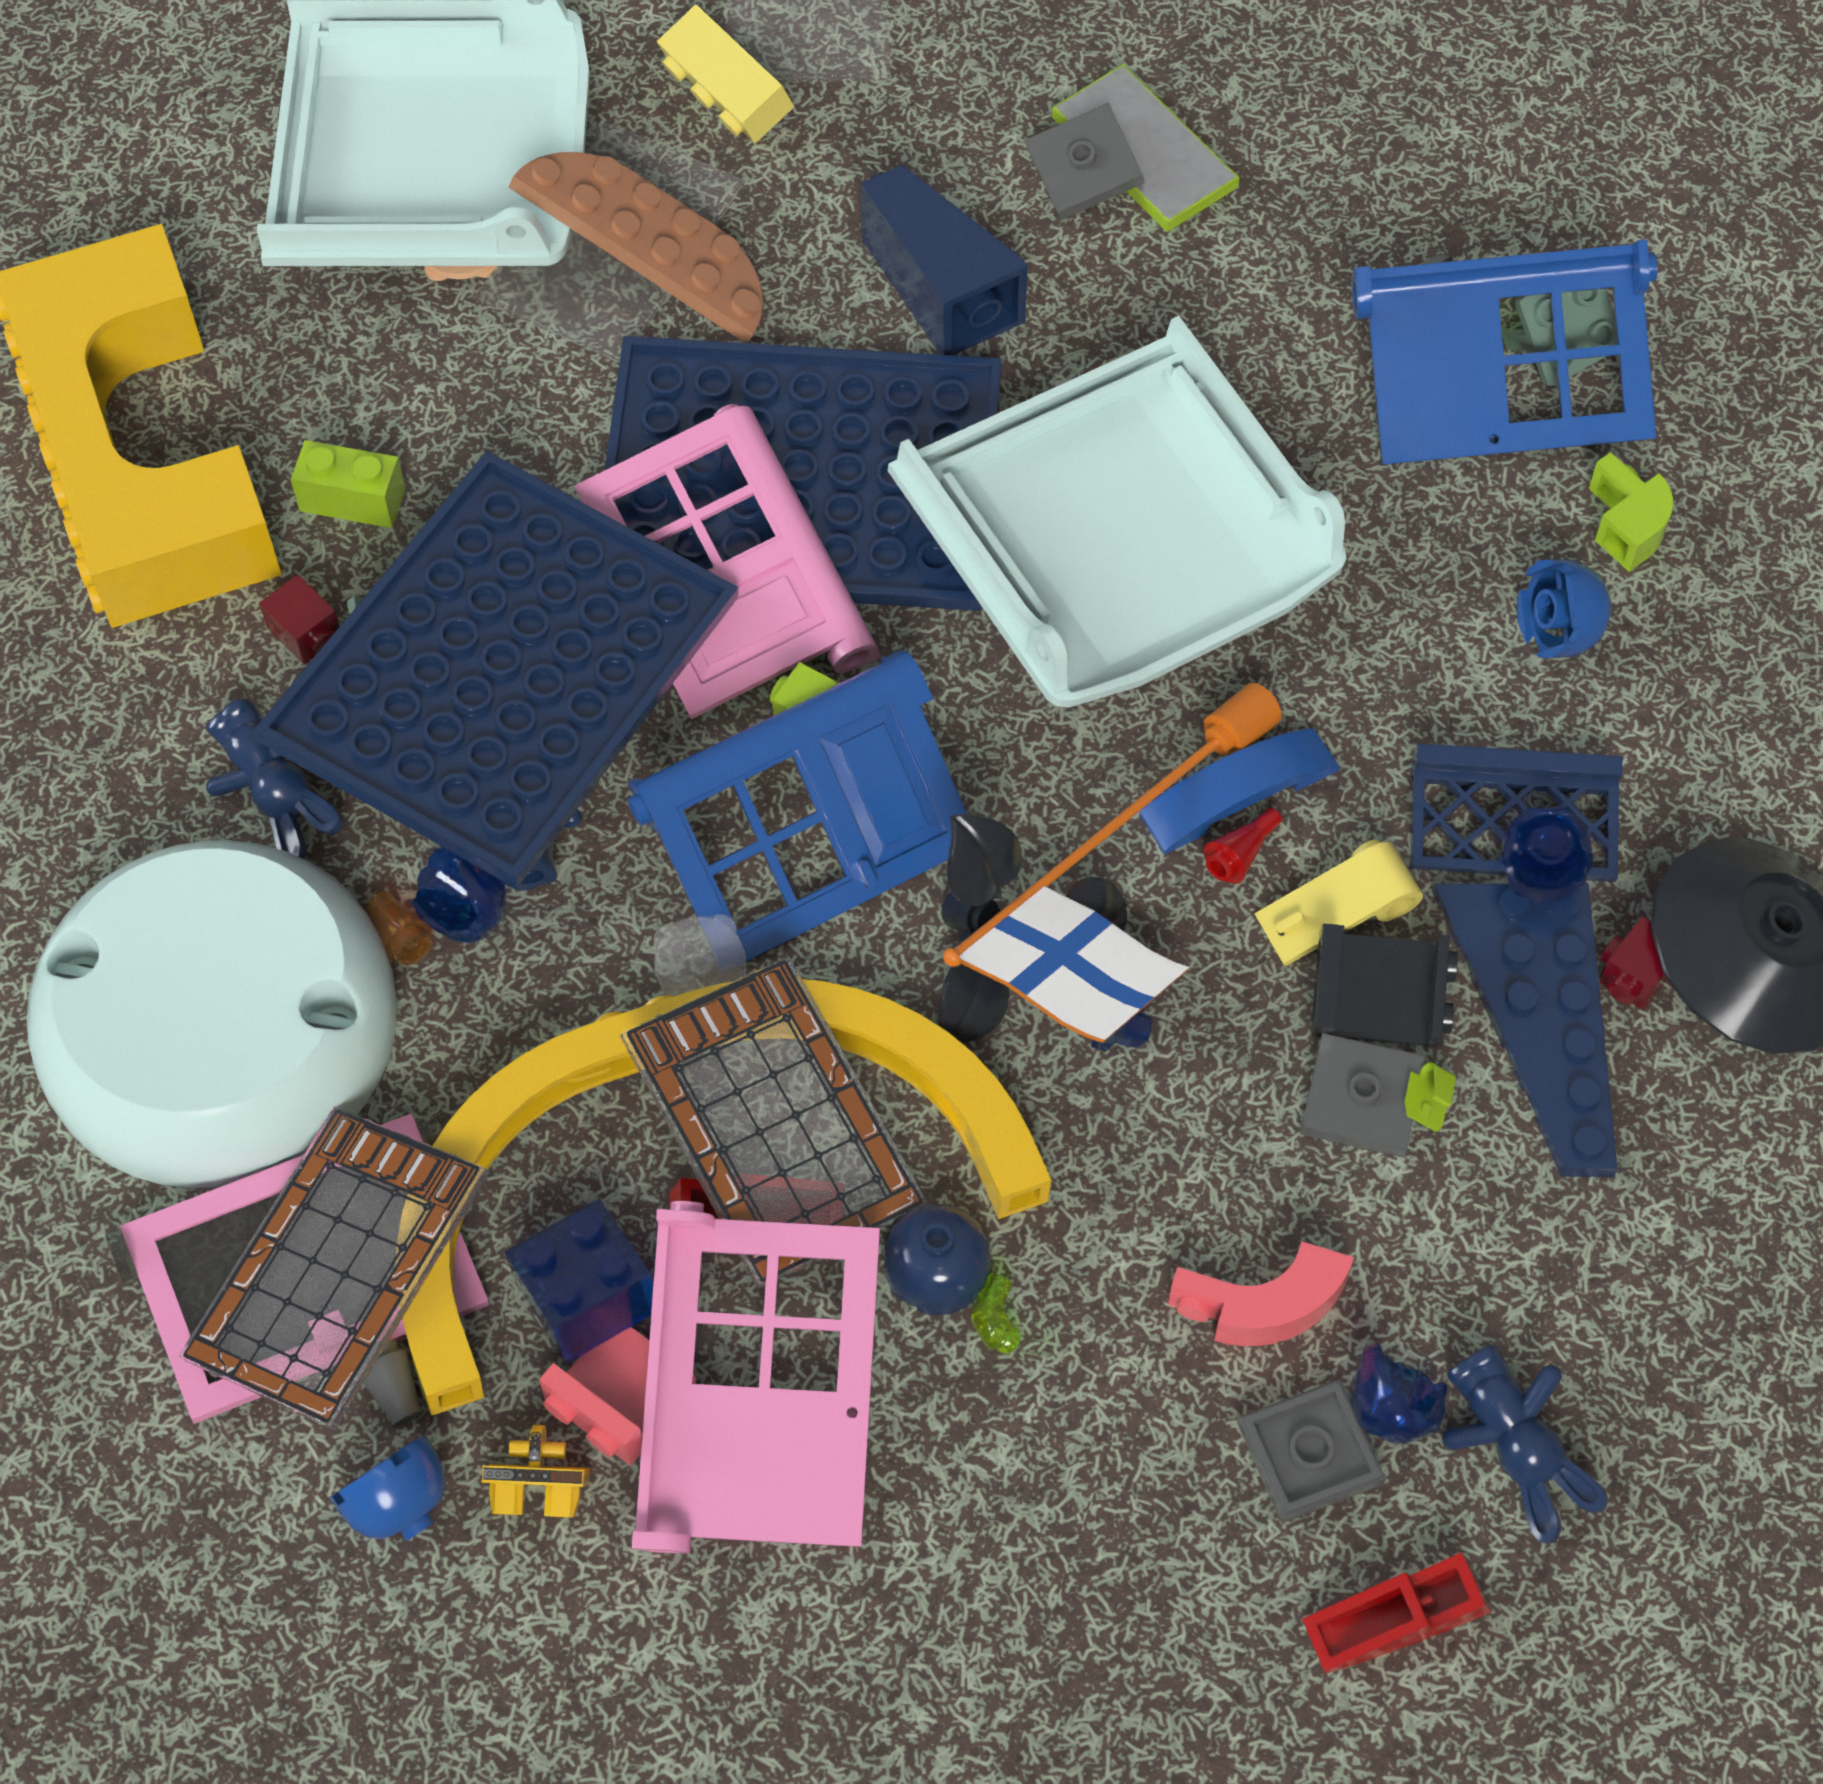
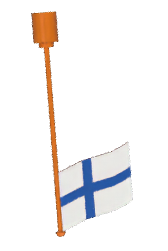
[943,683,1282,1043]

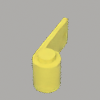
[1254,840,1423,966]

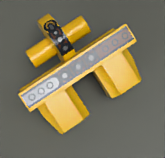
[482,1425,590,1517]

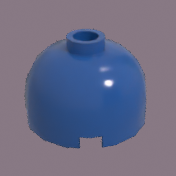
[1517,559,1612,658]
[329,1433,446,1541]

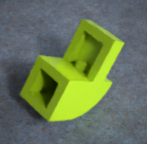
[1589,452,1673,572]

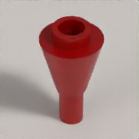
[1204,807,1282,884]

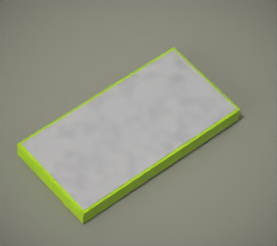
[1052,64,1239,232]

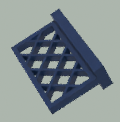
[1410,743,1623,882]

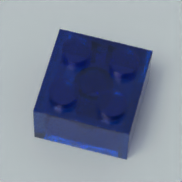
[504,1198,654,1363]

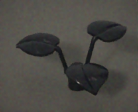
[938,814,1127,1044]

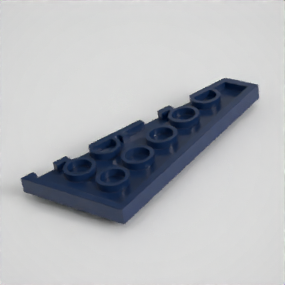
[1432,883,1618,1177]

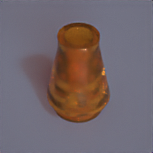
[366,891,433,965]

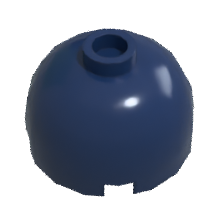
[884,1204,991,1315]

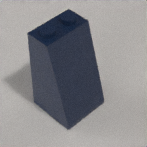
[861,165,1028,356]

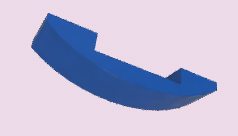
[1139,728,1340,855]

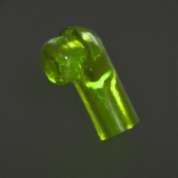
[971,1273,1021,1354]

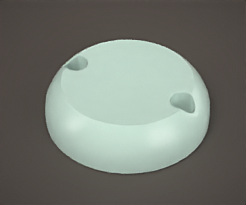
[26,840,397,1188]

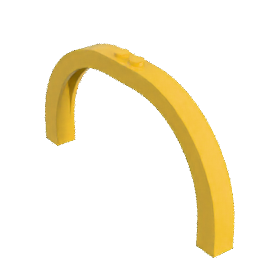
[398,979,1052,1416]

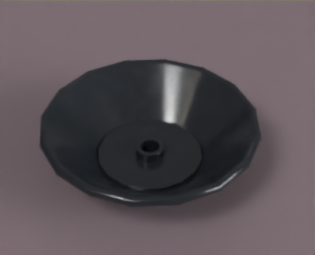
[1651,838,1823,1054]

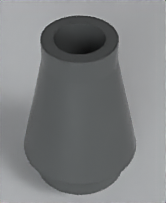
[357,1340,423,1427]

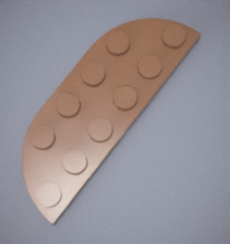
[508,152,763,343]

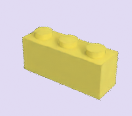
[657,4,794,143]

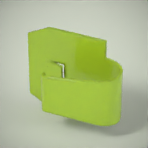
[1404,1062,1456,1133]

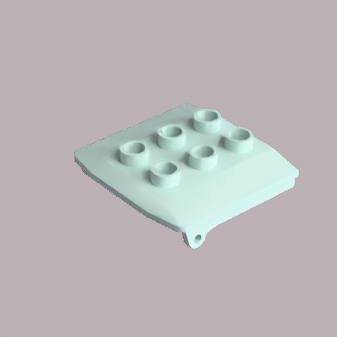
[257,0,590,266]
[887,316,1346,707]

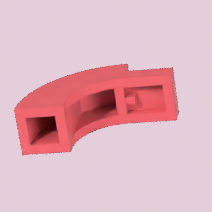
[1168,1241,1354,1346]

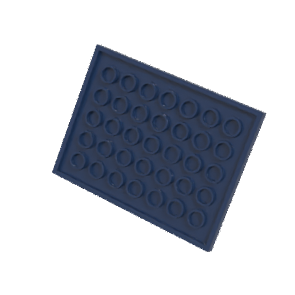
[604,336,1002,611]
[254,451,739,889]

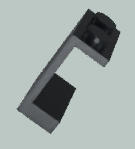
[1311,923,1458,1047]

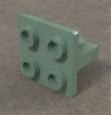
[1502,289,1618,386]

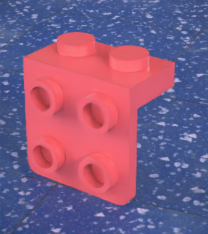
[539,1319,696,1466]

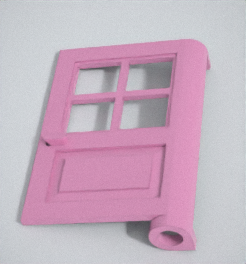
[574,404,881,719]
[632,1201,880,1554]

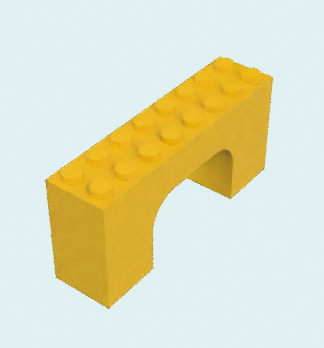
[0,224,282,628]

